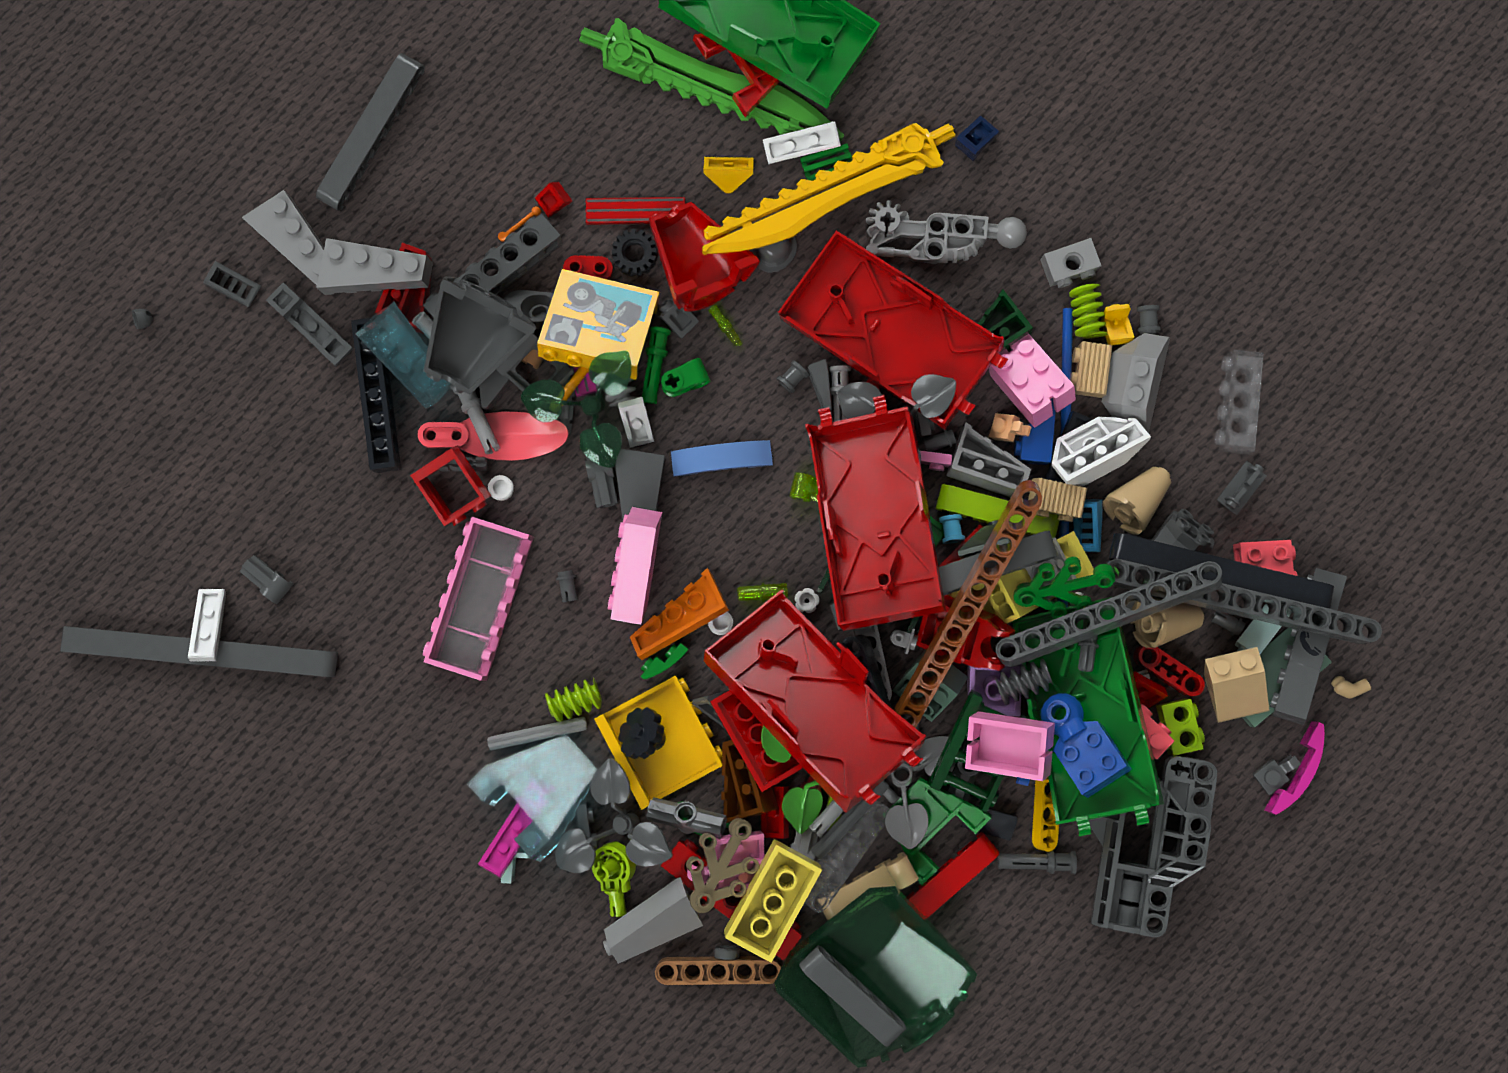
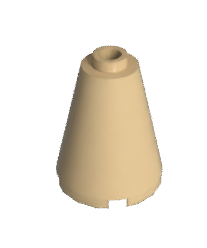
[1103,467,1171,535]
[1131,597,1204,648]

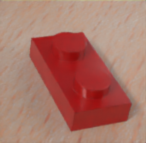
[1133,671,1168,709]
[761,786,789,839]

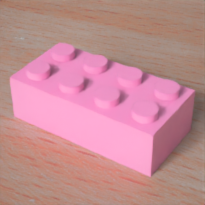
[608,507,662,625]

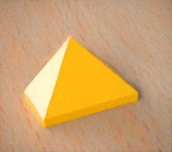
[703,157,754,193]

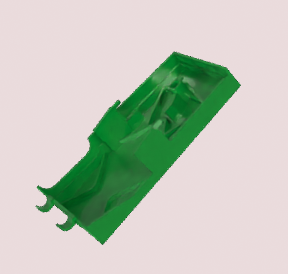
[658,0,881,109]

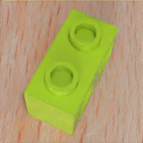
[1156,698,1205,756]

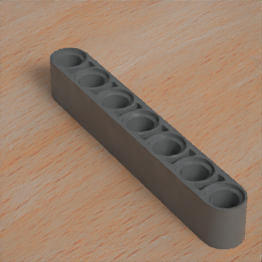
[316,53,425,211]

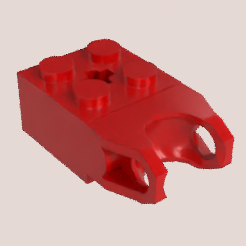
[916,595,1016,671]

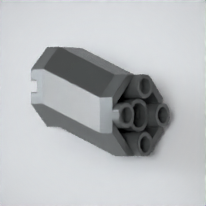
[1152,509,1214,579]

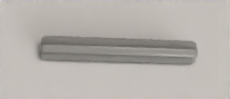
[487,717,587,750]

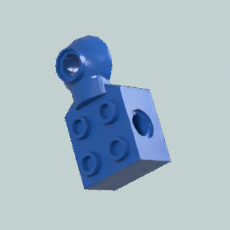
[1041,693,1132,798]

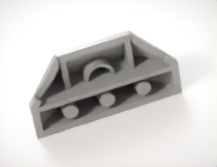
[1101,333,1170,433]

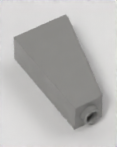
[603,877,703,964]

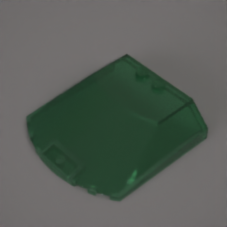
[774,886,977,1068]

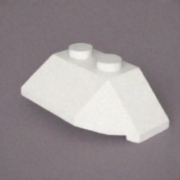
[1052,417,1151,486]

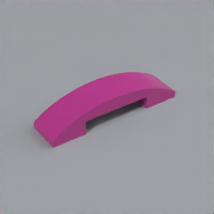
[1265,721,1325,815]

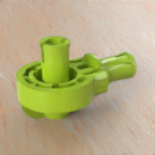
[591,841,636,917]

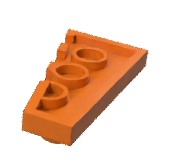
[630,568,729,660]

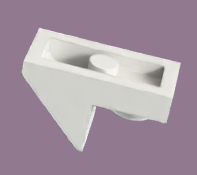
[618,397,654,448]

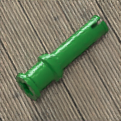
[642,327,671,404]

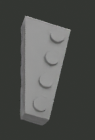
[242,190,324,285]
[316,238,433,295]

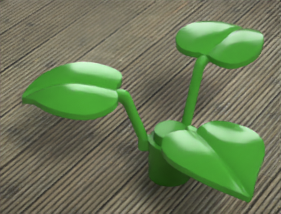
[761,726,823,834]

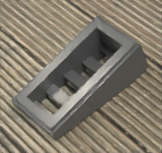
[203,261,261,308]
[807,359,832,411]

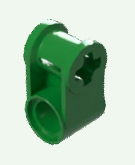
[661,358,711,397]

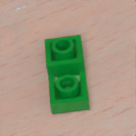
[640,643,689,680]

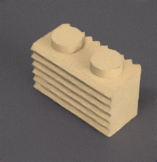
[1070,341,1112,398]
[1028,478,1087,522]

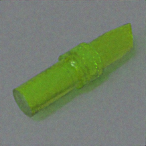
[708,305,743,346]

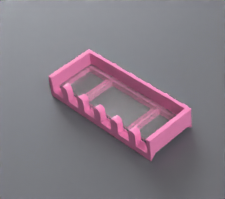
[423,517,534,681]

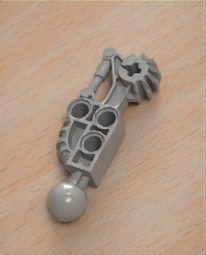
[866,200,1027,264]

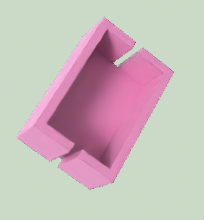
[989,334,1076,428]
[965,712,1055,781]

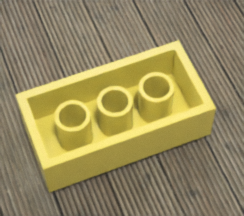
[724,839,822,963]

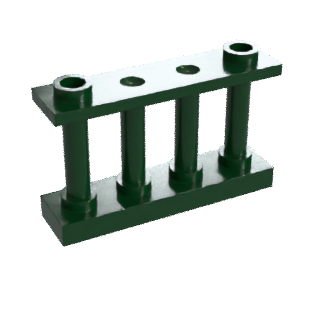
[928,689,1030,813]

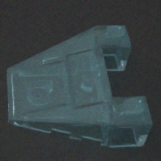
[467,734,598,862]

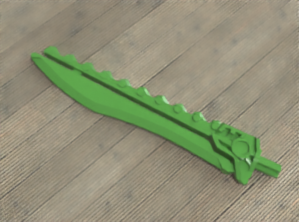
[579,18,844,141]

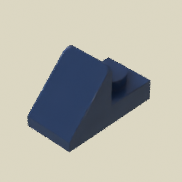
[955,116,999,161]

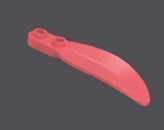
[418,412,569,461]

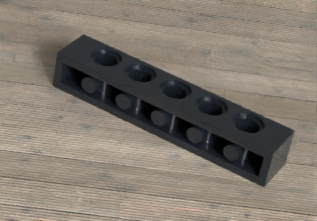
[351,317,401,473]

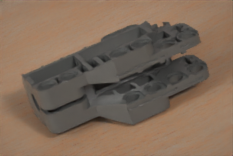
[1089,755,1217,937]

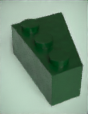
[978,289,1033,353]

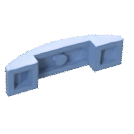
[671,440,773,476]

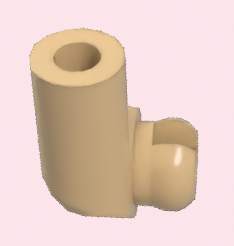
[1331,676,1371,699]

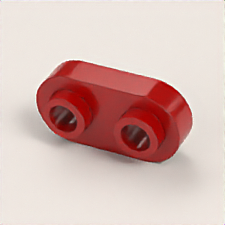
[563,255,613,280]

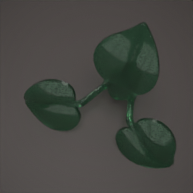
[521,351,632,468]

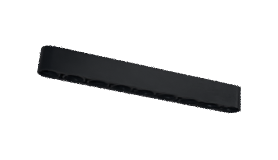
[1109,533,1334,609]

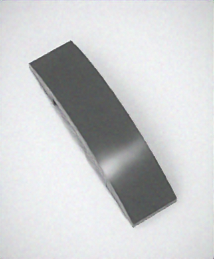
[266,283,354,367]

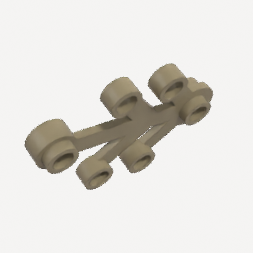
[686,818,759,913]

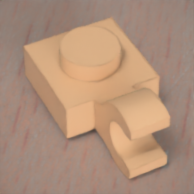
[989,413,1031,442]

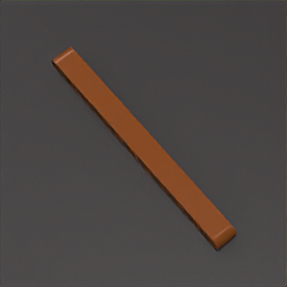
[894,480,1043,728]

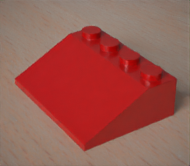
[710,689,803,792]

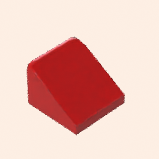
[535,182,572,218]

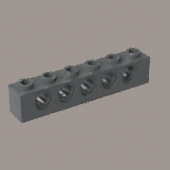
[423,213,562,320]

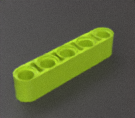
[935,484,1060,539]

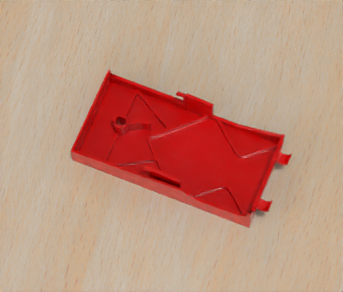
[704,589,926,813]

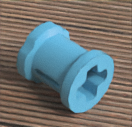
[939,514,965,544]

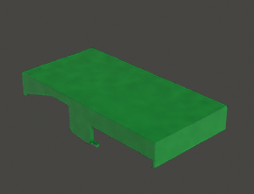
[1011,597,1164,836]

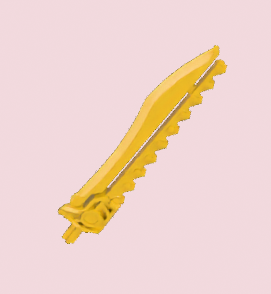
[702,123,955,255]

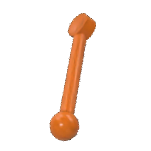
[498,206,541,242]

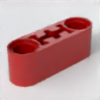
[1133,645,1205,696]

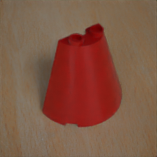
[649,202,760,312]

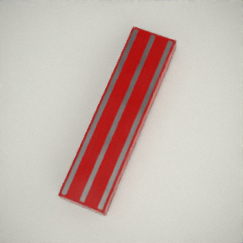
[586,197,685,225]

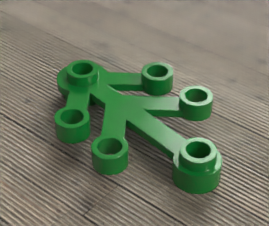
[1013,557,1115,619]

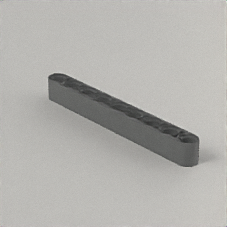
[830,531,1058,630]
[996,561,1222,667]

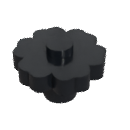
[618,707,666,759]

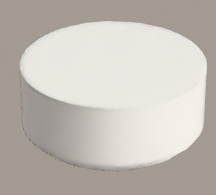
[488,475,514,501]

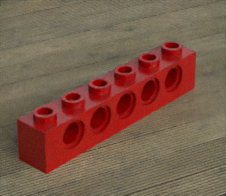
[661,839,802,961]

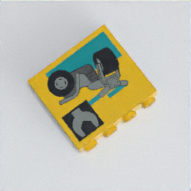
[537,269,659,380]

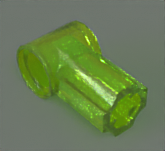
[789,472,818,502]

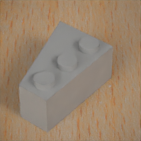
[946,422,1031,498]

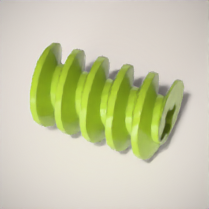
[1069,284,1107,339]
[545,677,602,722]

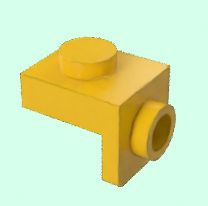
[1101,304,1134,345]

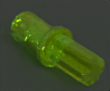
[737,582,788,602]

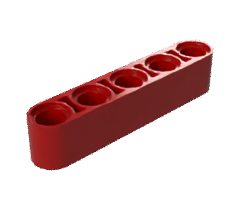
[889,832,1000,934]

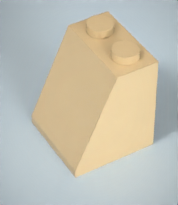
[1204,647,1269,723]

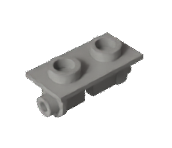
[890,628,918,654]

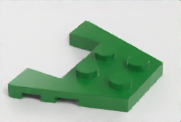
[884,778,992,885]

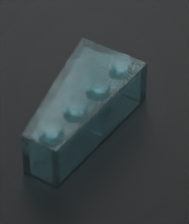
[355,302,450,408]

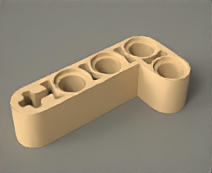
[817,852,919,923]

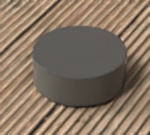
[714,945,740,960]

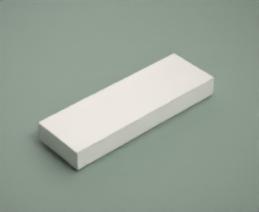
[763,121,841,164]
[188,589,226,661]

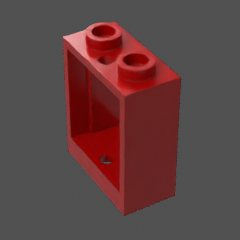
[410,445,491,526]

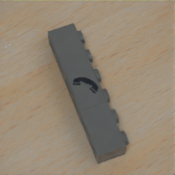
[1270,568,1347,725]

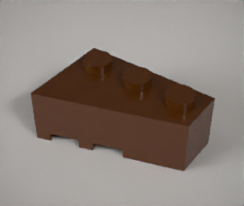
[721,740,778,824]

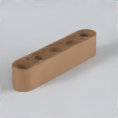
[655,956,782,985]

